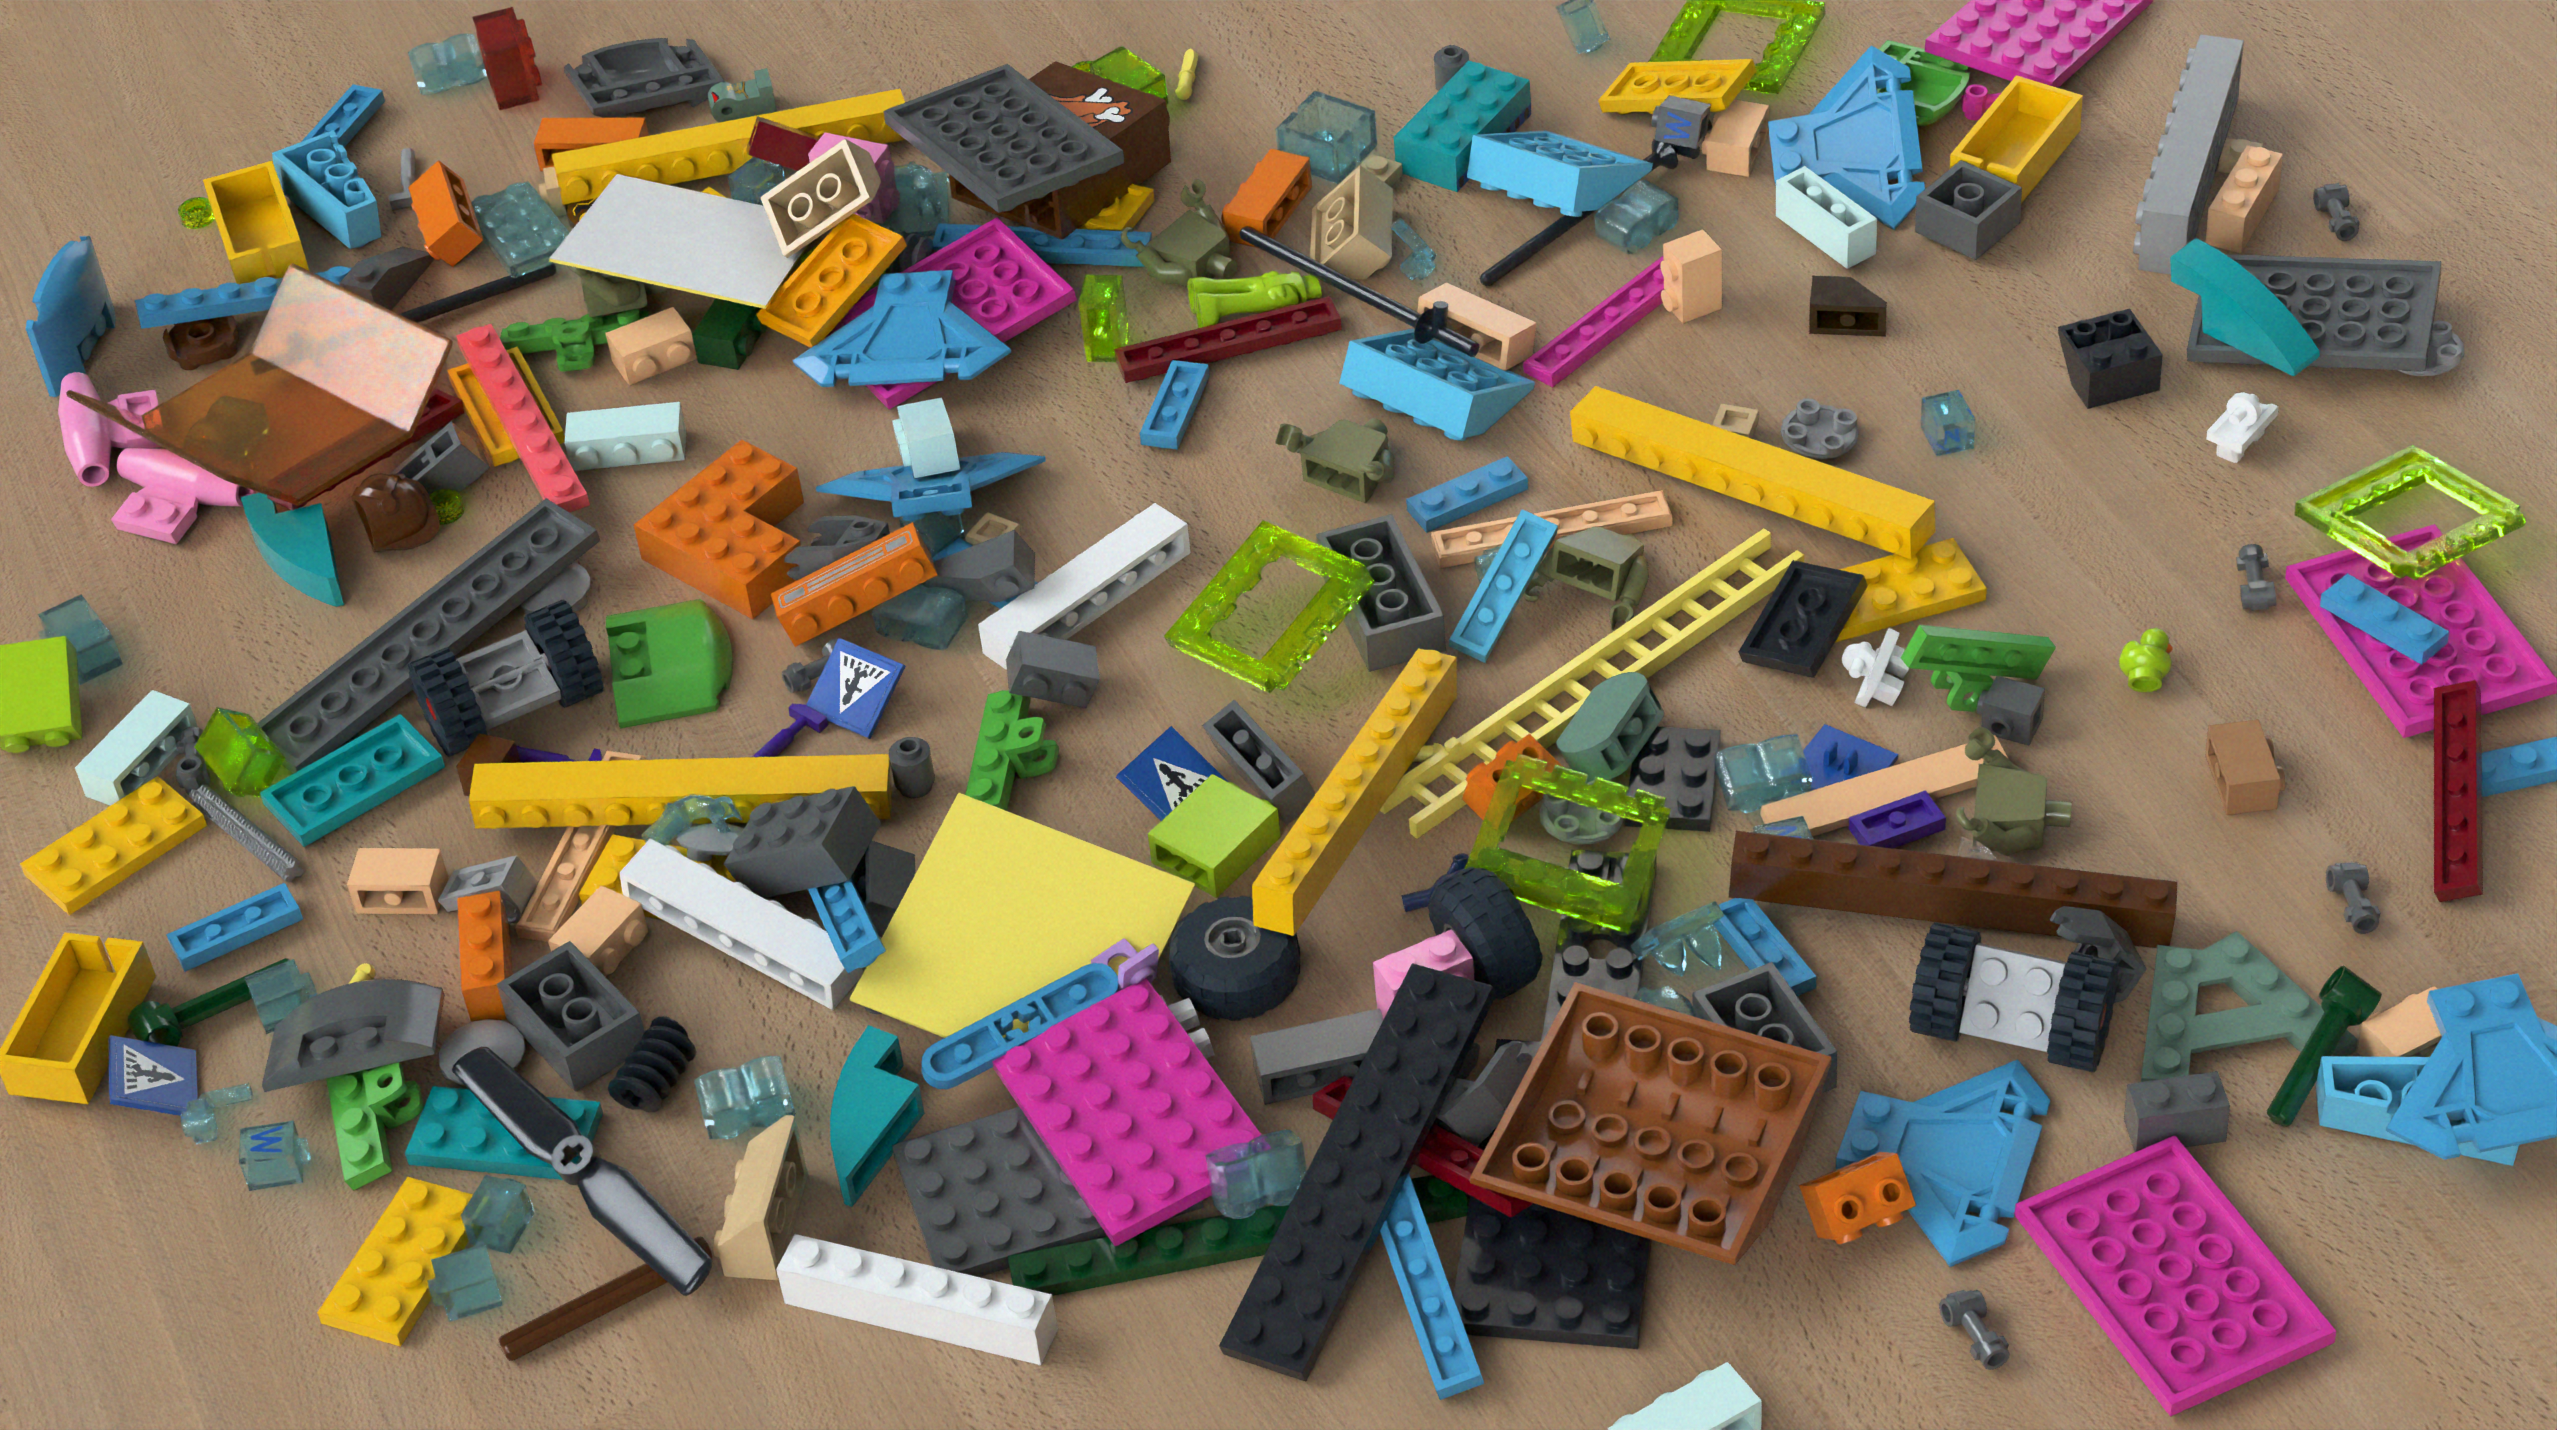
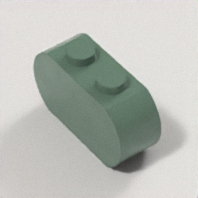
[1556,672,1665,784]

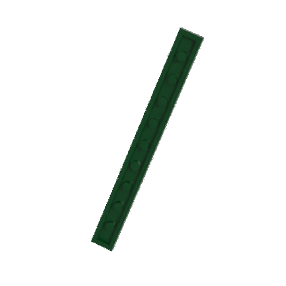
[1008,1175,1468,1296]

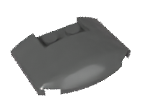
[564,38,725,118]
[262,979,445,1092]

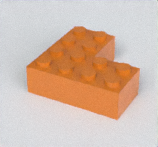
[633,439,804,619]

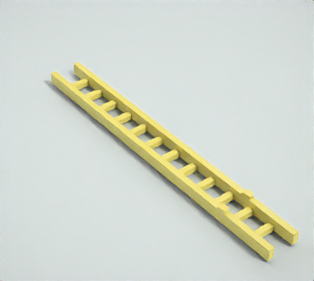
[1380,528,1804,839]

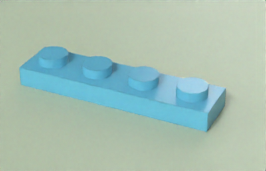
[1449,509,1558,663]

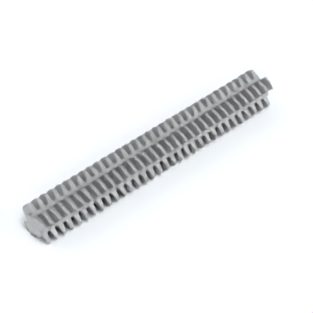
[189,784,304,882]

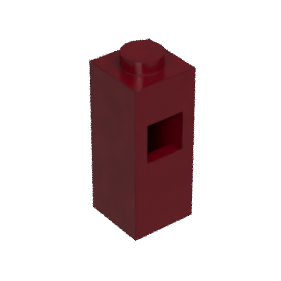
[746,116,821,171]

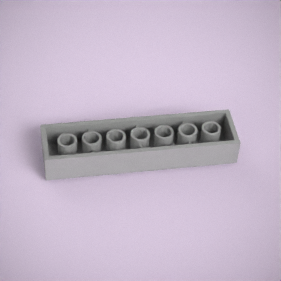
[2133,34,2244,275]

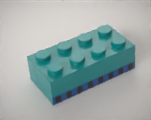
[1393,61,1531,192]

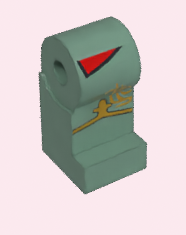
[708,68,777,122]

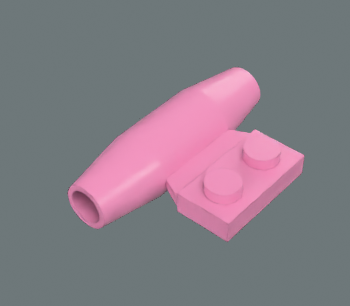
[58,372,166,487]
[111,448,256,544]

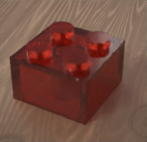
[472,7,542,111]

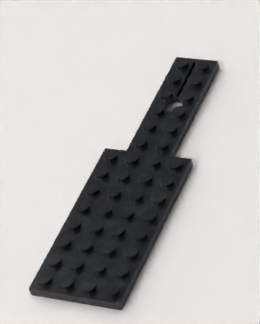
[1453,849,1657,1349]

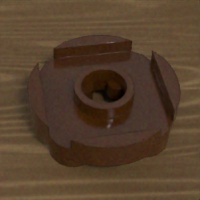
[163,315,239,370]

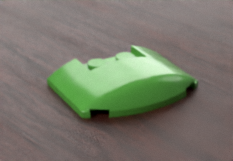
[1877,40,1970,127]
[606,599,733,729]

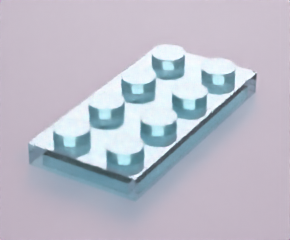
[471,181,570,279]

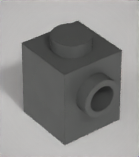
[1977,676,2045,746]

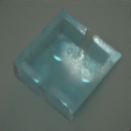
[1275,91,1377,184]

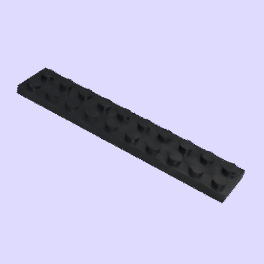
[1219,963,1496,1382]

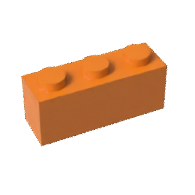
[533,118,649,171]
[1221,149,1312,248]
[408,160,484,267]
[457,891,513,1022]

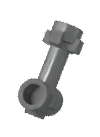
[2313,183,2360,241]
[2236,544,2276,611]
[782,638,838,693]
[176,727,211,795]
[2326,862,2380,934]
[1939,1290,2010,1370]

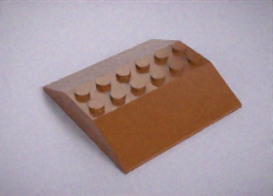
[1470,982,1832,1265]

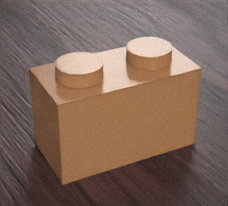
[2205,719,2285,815]

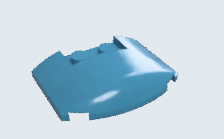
[26,236,116,397]

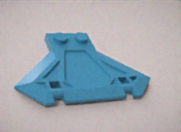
[1768,45,1925,230]
[792,270,1011,387]
[816,452,1046,521]
[2386,973,2557,1160]
[1836,1059,2051,1267]

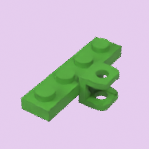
[500,309,649,372]
[1901,625,2056,712]
[965,690,1059,811]
[326,1062,424,1191]

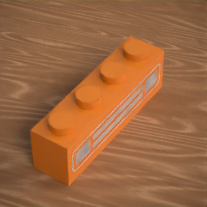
[771,522,938,647]

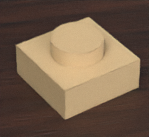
[2218,138,2263,173]
[1359,154,1403,187]
[539,166,567,217]
[1712,404,1759,439]
[965,512,1021,546]

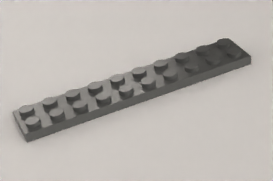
[246,498,600,773]

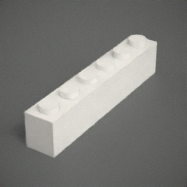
[978,503,1191,670]
[619,838,863,1010]
[776,1234,1058,1365]

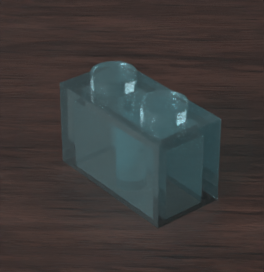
[38,594,123,685]

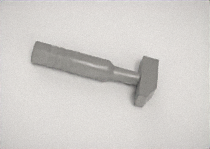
[389,148,415,210]

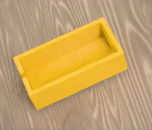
[1950,75,2083,204]
[203,161,310,284]
[0,932,156,1104]

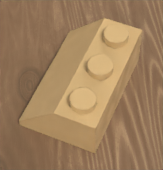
[760,138,881,258]
[1309,165,1393,280]
[713,1115,808,1280]

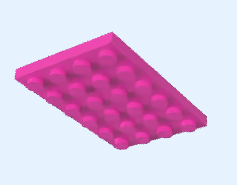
[1924,0,2153,88]
[824,217,1077,410]
[2285,524,2557,738]
[992,978,1275,1247]
[2015,1135,2336,1417]

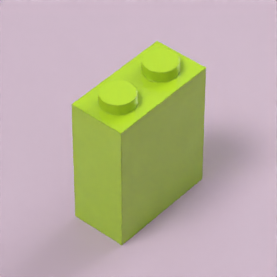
[0,636,82,753]
[1148,774,1281,898]

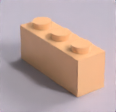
[2205,145,2283,253]
[1417,283,1537,371]

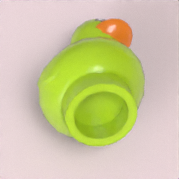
[2118,628,2173,692]

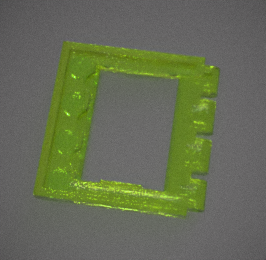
[1648,0,1826,94]
[2295,445,2526,580]
[1164,520,1375,693]
[1464,753,1671,934]

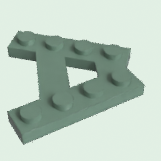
[2141,931,2358,1082]

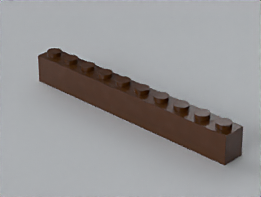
[1729,830,2177,948]

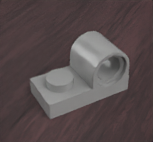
[438,855,537,923]

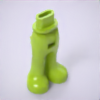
[1187,271,1322,328]

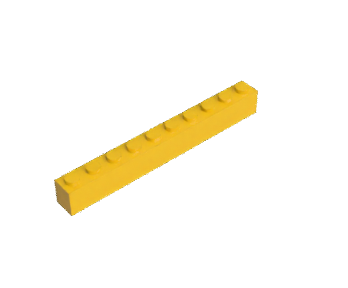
[552,89,906,205]
[1570,386,1936,559]
[1252,648,1457,936]
[469,754,893,829]

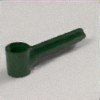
[128,958,297,1047]
[2267,965,2382,1127]

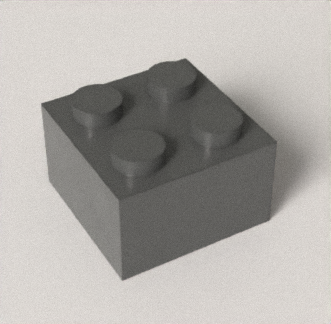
[1915,160,2022,260]

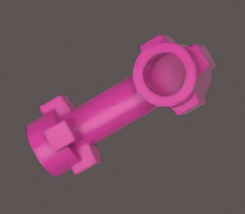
[1961,84,2001,121]

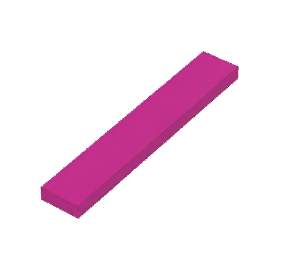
[1523,256,1664,388]

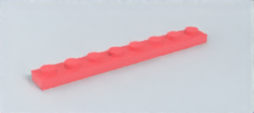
[456,324,590,513]

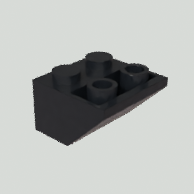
[2058,309,2163,409]

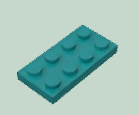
[260,714,445,847]
[405,1086,603,1180]

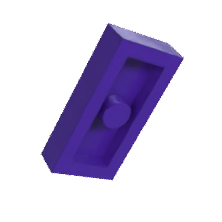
[1849,790,1946,849]

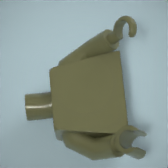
[1121,179,1237,287]
[566,265,667,317]
[1275,418,1395,503]
[1523,527,1649,630]
[1956,727,2072,856]

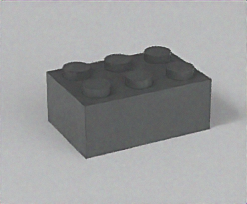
[724,786,881,898]
[496,941,645,1092]
[1692,962,1837,1093]

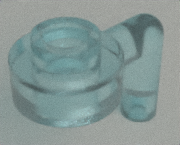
[1391,218,1437,280]
[181,1083,253,1144]

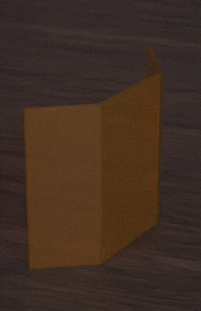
[66,263,453,506]

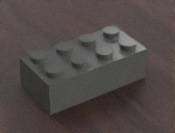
[1316,514,1446,672]

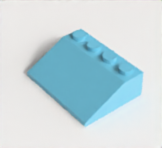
[1467,130,1653,217]
[1339,329,1535,441]

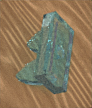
[1630,901,1724,977]

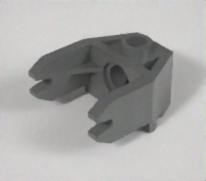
[784,515,890,580]
[2050,906,2147,1003]
[1434,1041,1532,1146]

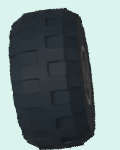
[1428,867,1543,1000]
[1169,896,1300,1021]

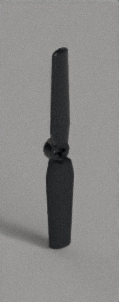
[452,1047,712,1296]

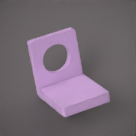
[1091,938,1159,992]

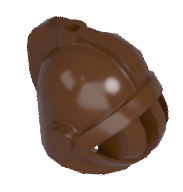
[351,473,440,553]

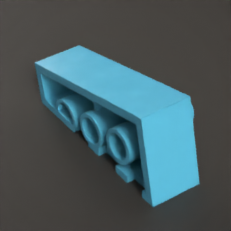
[272,130,381,249]
[2315,1056,2519,1166]

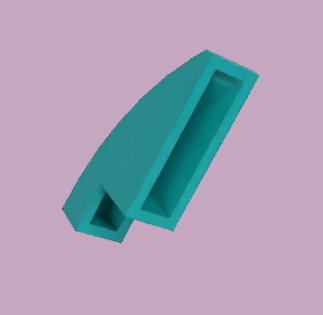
[2170,238,2320,376]
[241,491,344,607]
[830,1025,925,1207]

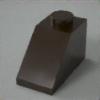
[1809,275,1887,337]

